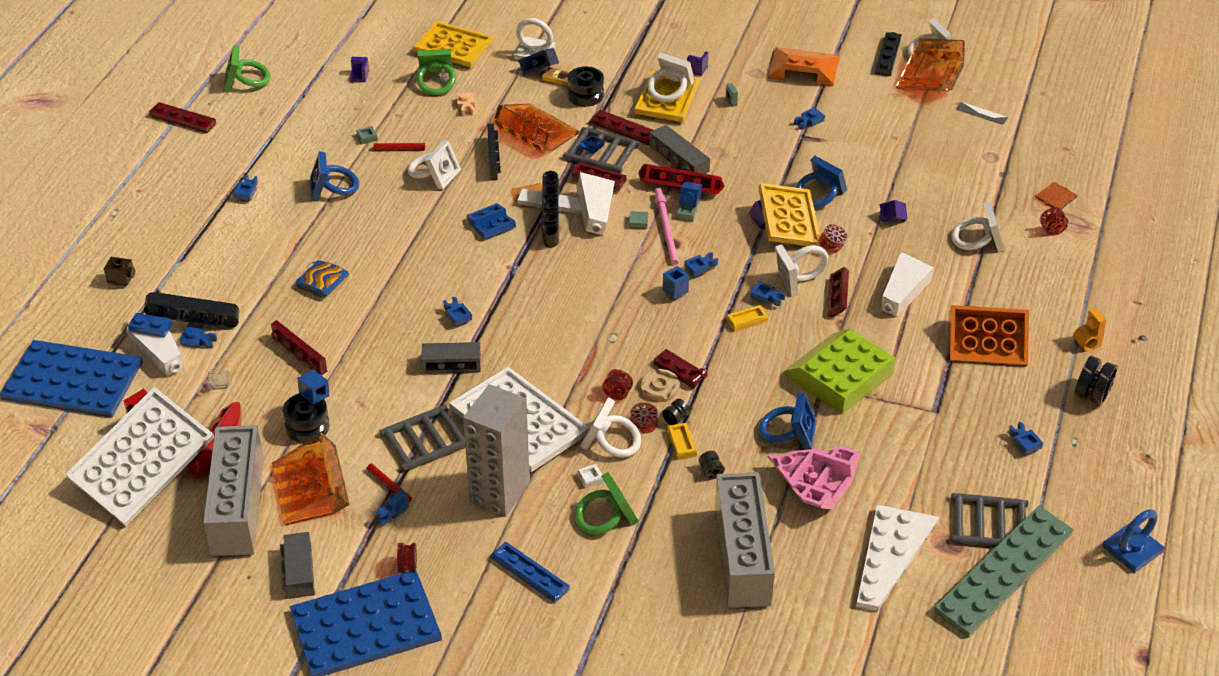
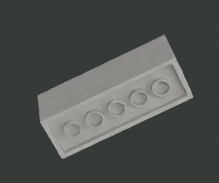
[463,384,530,517]
[203,425,264,556]
[715,473,775,608]

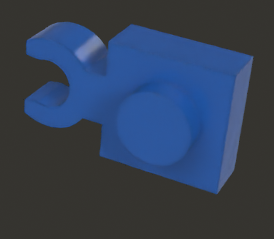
[794,107,825,130]
[233,174,258,201]
[684,252,719,277]
[750,281,786,306]
[443,297,472,326]
[180,326,217,348]
[1008,422,1043,455]
[376,490,409,525]

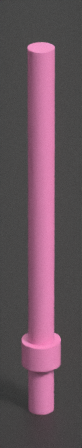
[655,188,678,265]

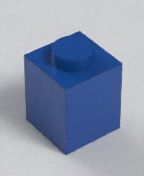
[679,182,702,207]
[662,266,689,300]
[297,370,330,405]

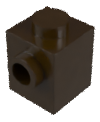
[104,257,136,285]

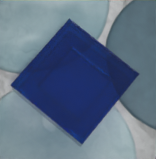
[580,134,605,154]

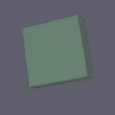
[725,83,738,107]
[356,126,378,145]
[676,204,697,222]
[629,211,648,228]

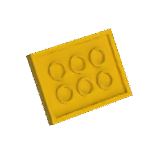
[413,21,493,67]
[635,70,700,122]
[758,183,821,246]

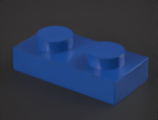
[128,313,173,338]

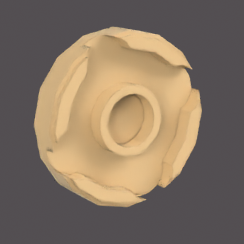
[641,369,680,402]

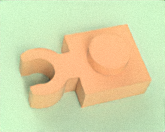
[456,92,475,116]

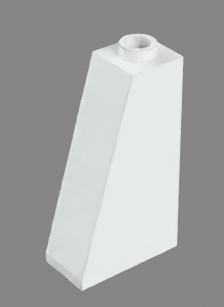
[576,172,615,235]
[881,252,934,317]
[126,326,184,377]

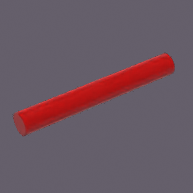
[374,143,426,150]
[367,463,412,503]

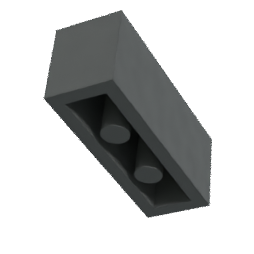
[421,342,481,374]
[280,532,315,599]

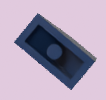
[518,48,559,75]

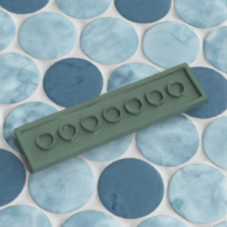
[934,505,1074,638]

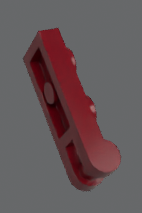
[654,349,708,388]

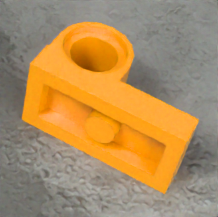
[1073,308,1106,351]

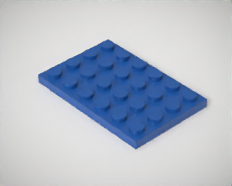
[0,340,143,418]
[290,569,442,676]

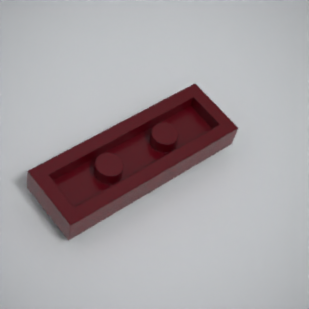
[572,162,627,191]
[827,266,849,317]

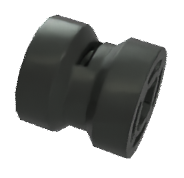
[662,398,690,425]
[698,451,725,479]

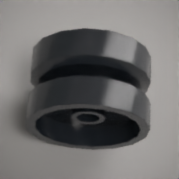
[567,66,604,107]
[1074,355,1118,405]
[282,394,330,443]

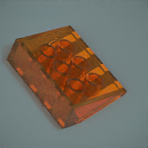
[493,103,579,153]
[272,433,350,525]

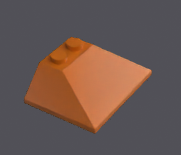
[768,47,840,86]

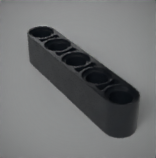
[542,171,559,248]
[144,292,240,328]

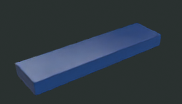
[491,542,570,603]

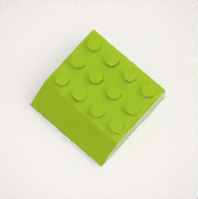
[783,329,895,414]

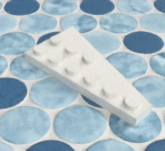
[856,505,939,612]

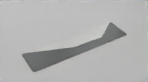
[956,102,1008,124]

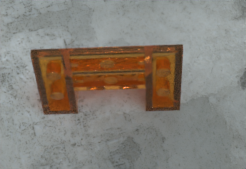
[896,38,965,91]

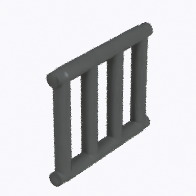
[563,127,640,174]
[379,405,465,471]
[951,493,1029,547]

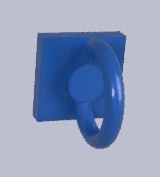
[310,151,360,201]
[796,155,847,209]
[758,393,817,450]
[1102,509,1165,573]

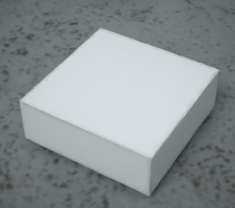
[577,464,604,489]

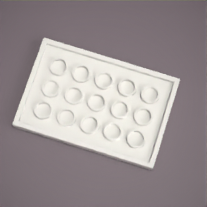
[449,367,590,472]
[65,387,214,526]

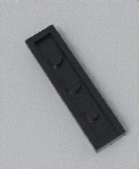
[875,32,902,76]
[487,124,501,181]

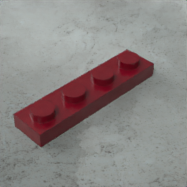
[149,102,216,133]
[591,110,654,146]
[271,320,328,375]

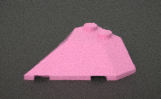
[768,446,860,509]

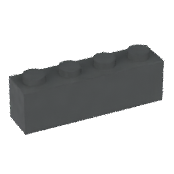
[649,125,710,174]

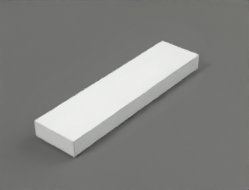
[518,189,582,215]

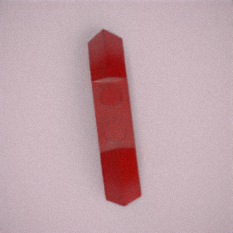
[638,164,725,194]
[187,402,242,479]

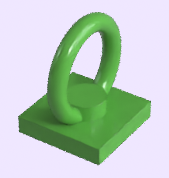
[224,45,271,92]
[416,49,456,96]
[575,472,639,535]

